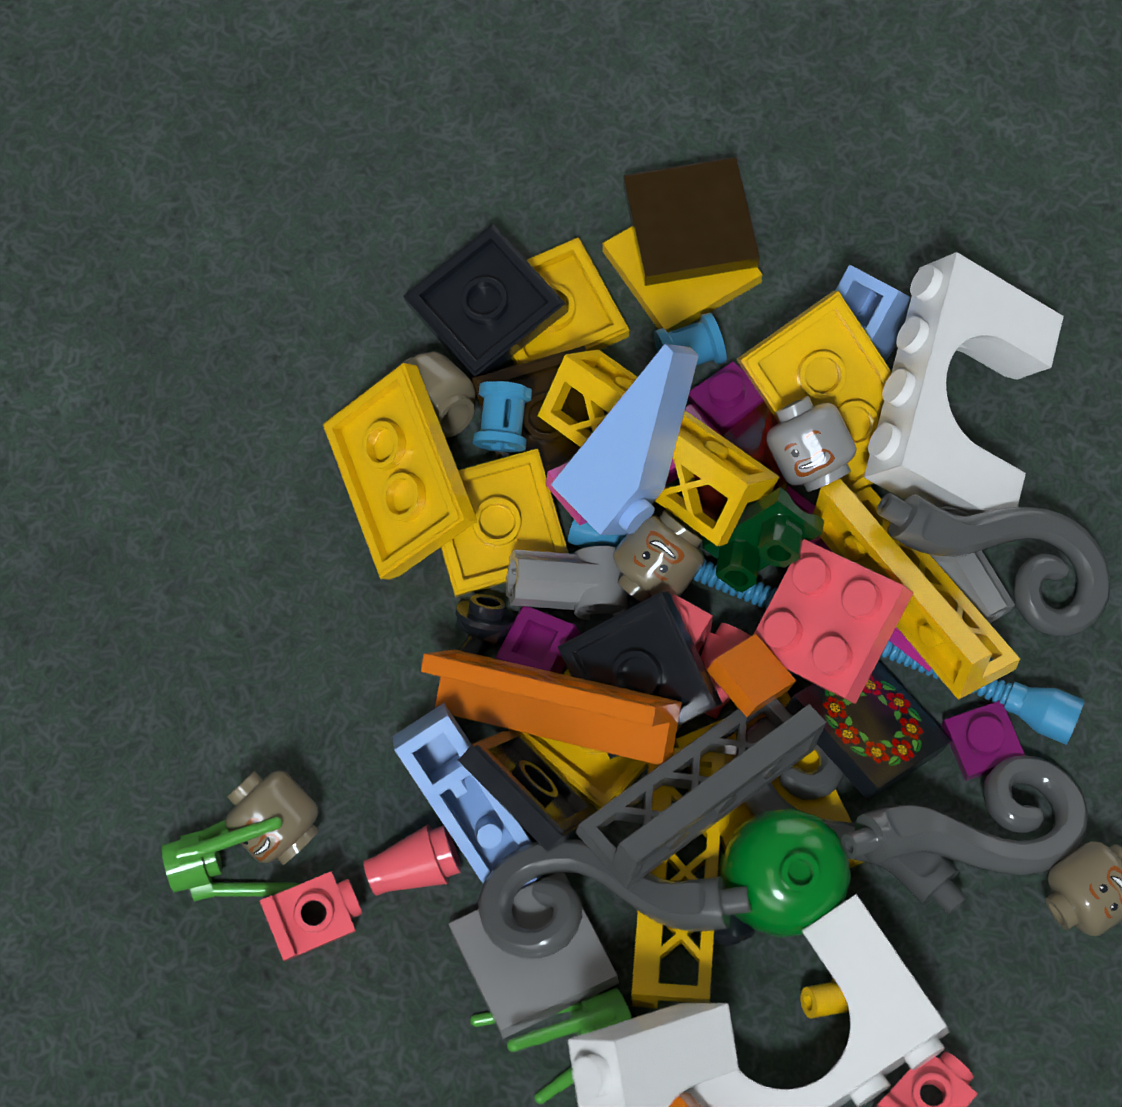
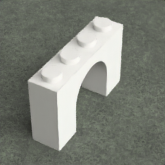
[864,252,1064,515]
[683,895,949,1107]
[568,1003,739,1107]

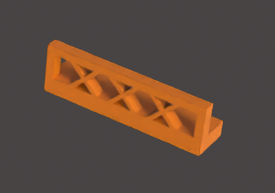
[421,650,682,765]

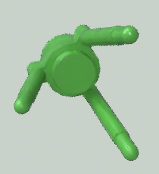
[162,817,302,902]
[470,988,632,1104]

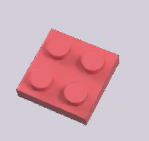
[753,539,914,704]

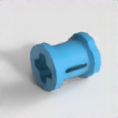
[654,312,727,366]
[473,381,532,452]

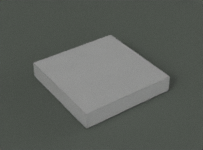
[448,872,619,1039]

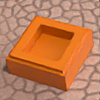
[706,634,796,717]

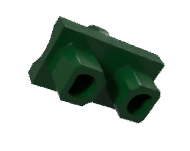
[702,488,824,592]

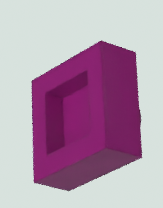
[688,361,770,440]
[495,606,582,674]
[942,701,1025,781]

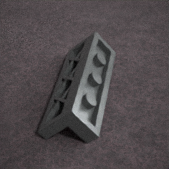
[576,699,826,890]

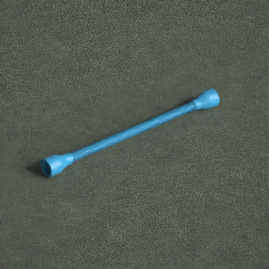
[568,520,1085,745]

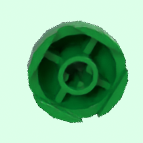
[718,808,851,938]

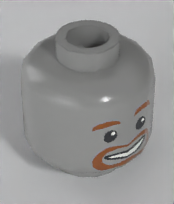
[766,396,856,492]

